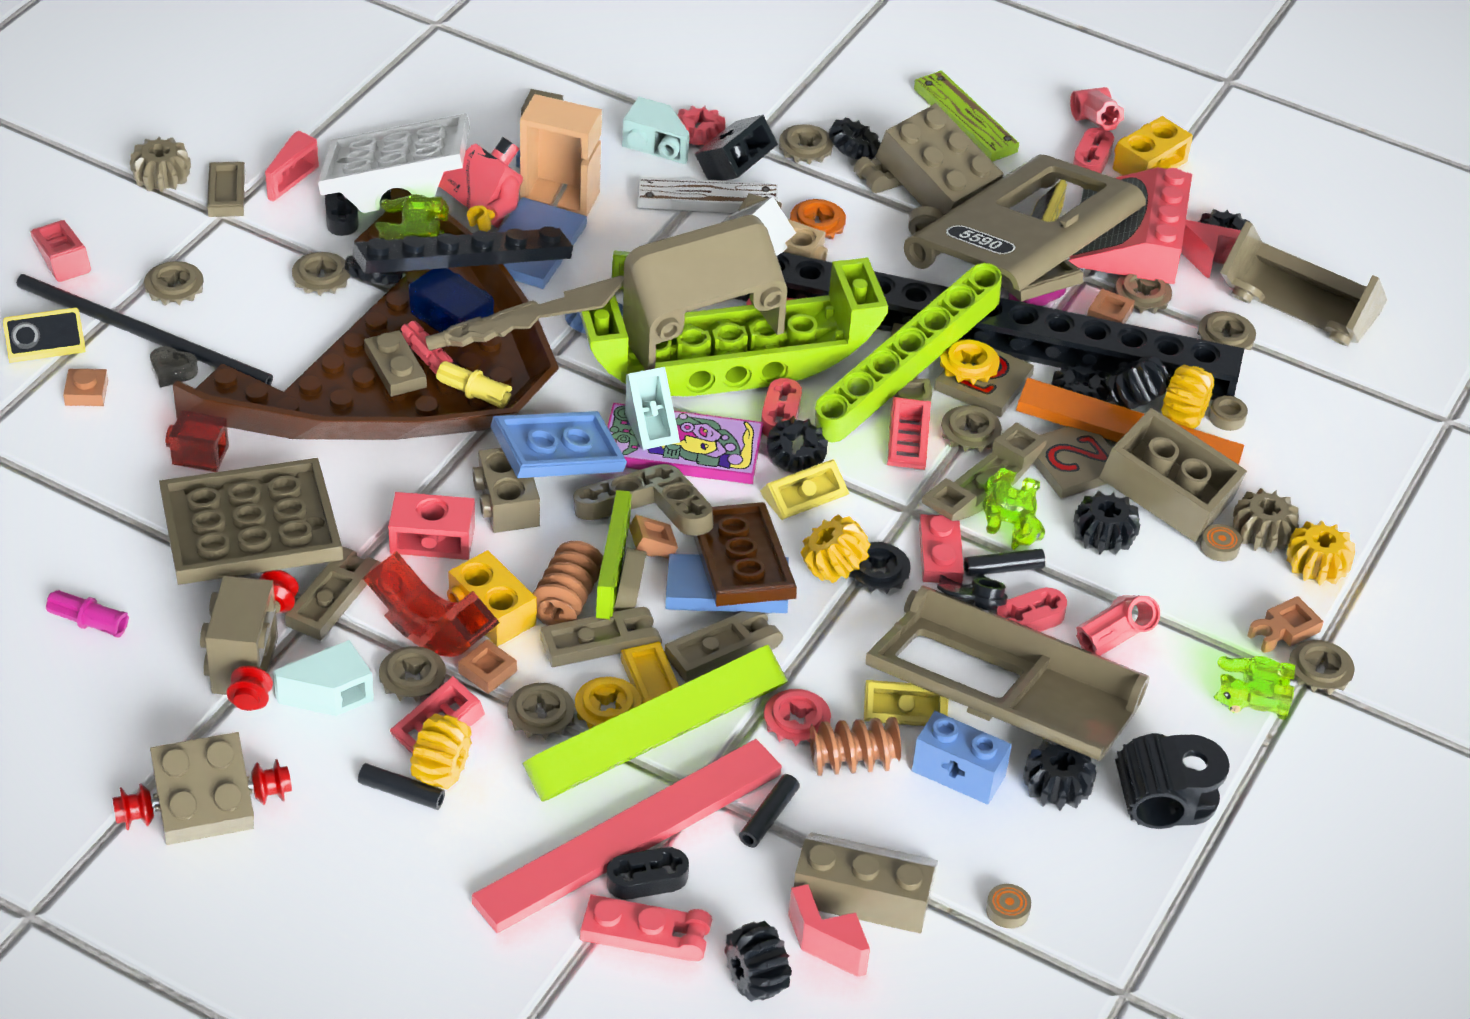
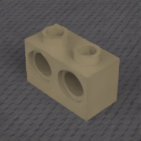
[472,448,540,533]

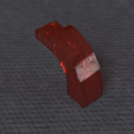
[363,551,500,657]

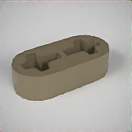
[613,547,647,612]

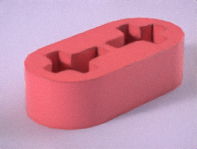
[1073,127,1114,174]
[761,378,802,437]
[996,587,1067,632]

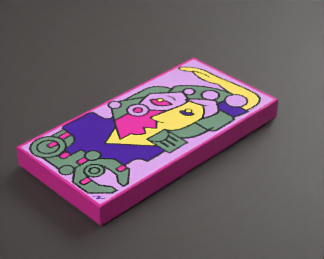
[607,403,763,484]

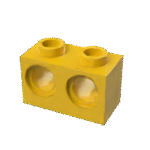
[1112,116,1193,176]
[447,550,537,646]

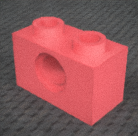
[388,492,475,560]

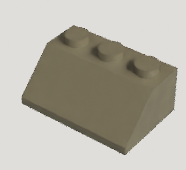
[794,832,938,934]

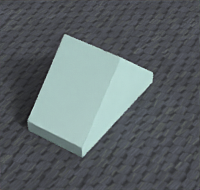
[625,367,680,450]

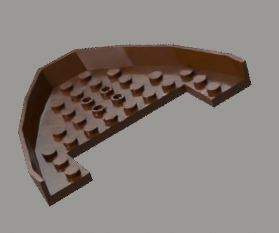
[173,188,559,440]

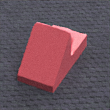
[1181,220,1241,278]

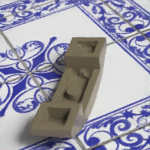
[921,422,1047,521]

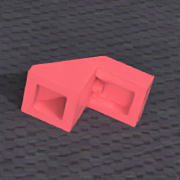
[788,884,870,977]

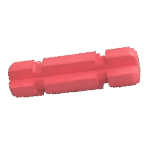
[401,321,453,374]

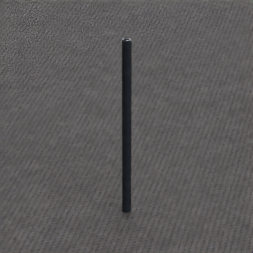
[16,274,273,386]

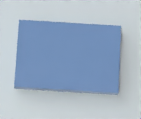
[498,197,587,289]
[490,411,627,478]
[666,554,789,613]

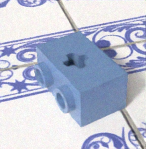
[912,711,1012,805]

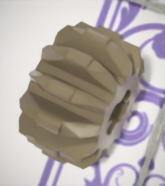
[129,136,191,193]
[1232,488,1299,553]

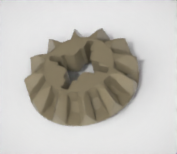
[779,124,834,165]
[292,252,351,296]
[144,261,204,306]
[1114,274,1172,314]
[1197,311,1256,350]
[941,405,1002,453]
[1289,640,1355,695]
[379,646,446,703]
[507,683,575,741]

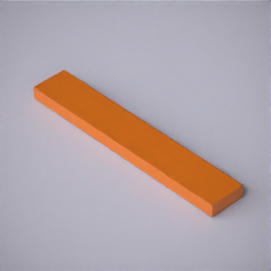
[1016,377,1244,465]

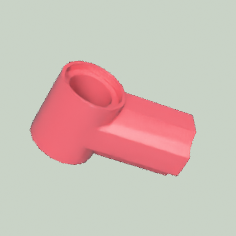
[1070,87,1124,130]
[1076,595,1160,656]

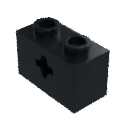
[695,115,778,181]

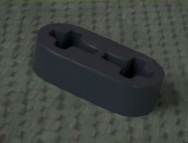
[325,192,359,236]
[606,847,689,900]

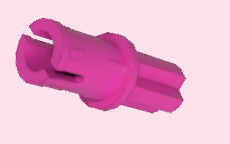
[45,590,129,638]

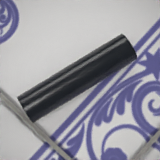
[964,548,1045,577]
[358,763,445,810]
[739,774,800,848]

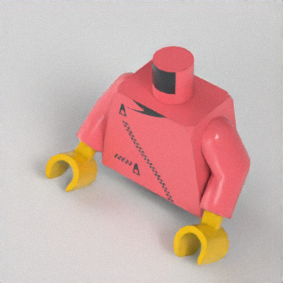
[438,137,523,232]

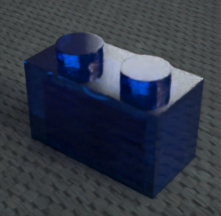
[408,268,494,332]

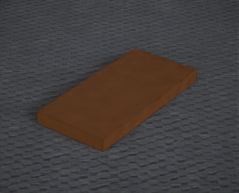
[693,502,797,607]

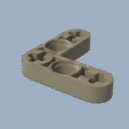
[573,464,714,536]

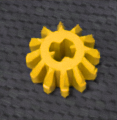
[1161,365,1214,429]
[800,514,871,583]
[1286,519,1355,586]
[410,713,472,789]

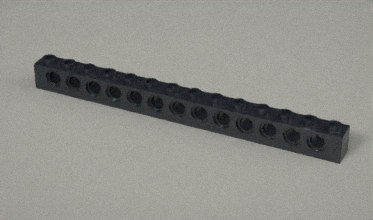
[733,252,1245,400]

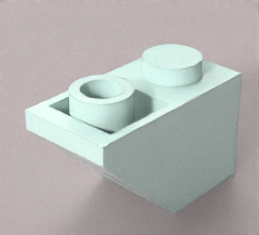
[622,96,690,165]
[273,640,374,716]

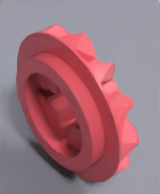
[677,105,726,145]
[764,689,831,746]

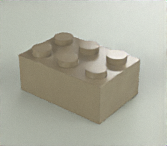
[876,103,1004,215]
[1099,407,1247,542]

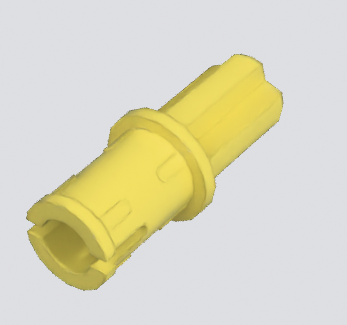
[436,361,512,409]

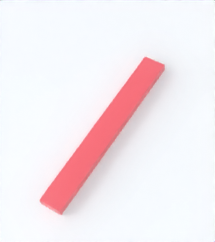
[472,739,782,933]

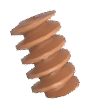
[533,540,603,626]
[810,717,901,776]

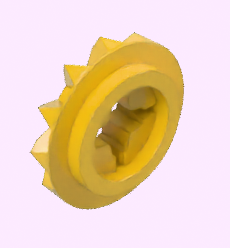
[940,339,1000,385]
[575,676,642,729]

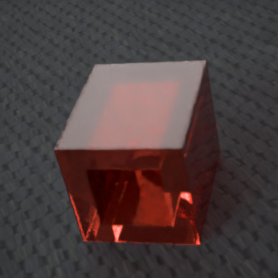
[165,410,229,472]

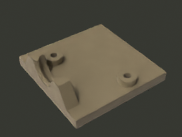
[159,458,343,585]

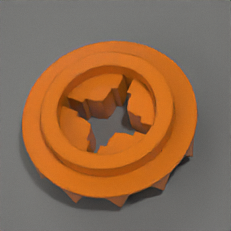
[790,199,846,240]

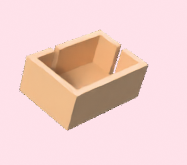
[520,94,602,216]

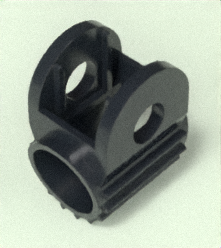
[1115,733,1230,829]

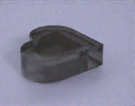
[150,346,198,388]

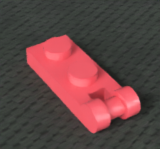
[580,894,713,961]

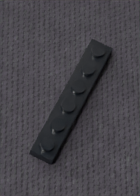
[353,226,573,274]

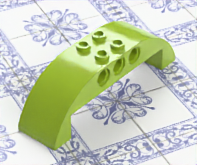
[580,257,888,397]

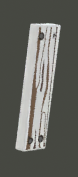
[637,176,778,213]

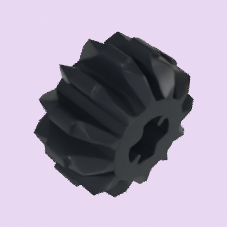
[1105,355,1170,409]
[1073,490,1141,556]
[1023,740,1097,811]
[724,920,792,1002]

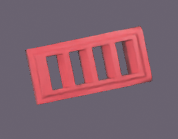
[265,130,319,202]
[30,220,91,282]
[887,397,931,470]
[390,676,485,754]

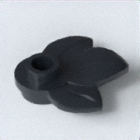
[936,575,1008,611]

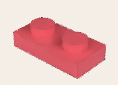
[919,514,964,583]

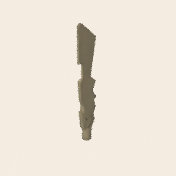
[425,276,624,351]

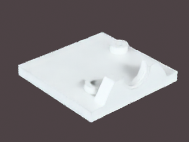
[318,113,470,213]

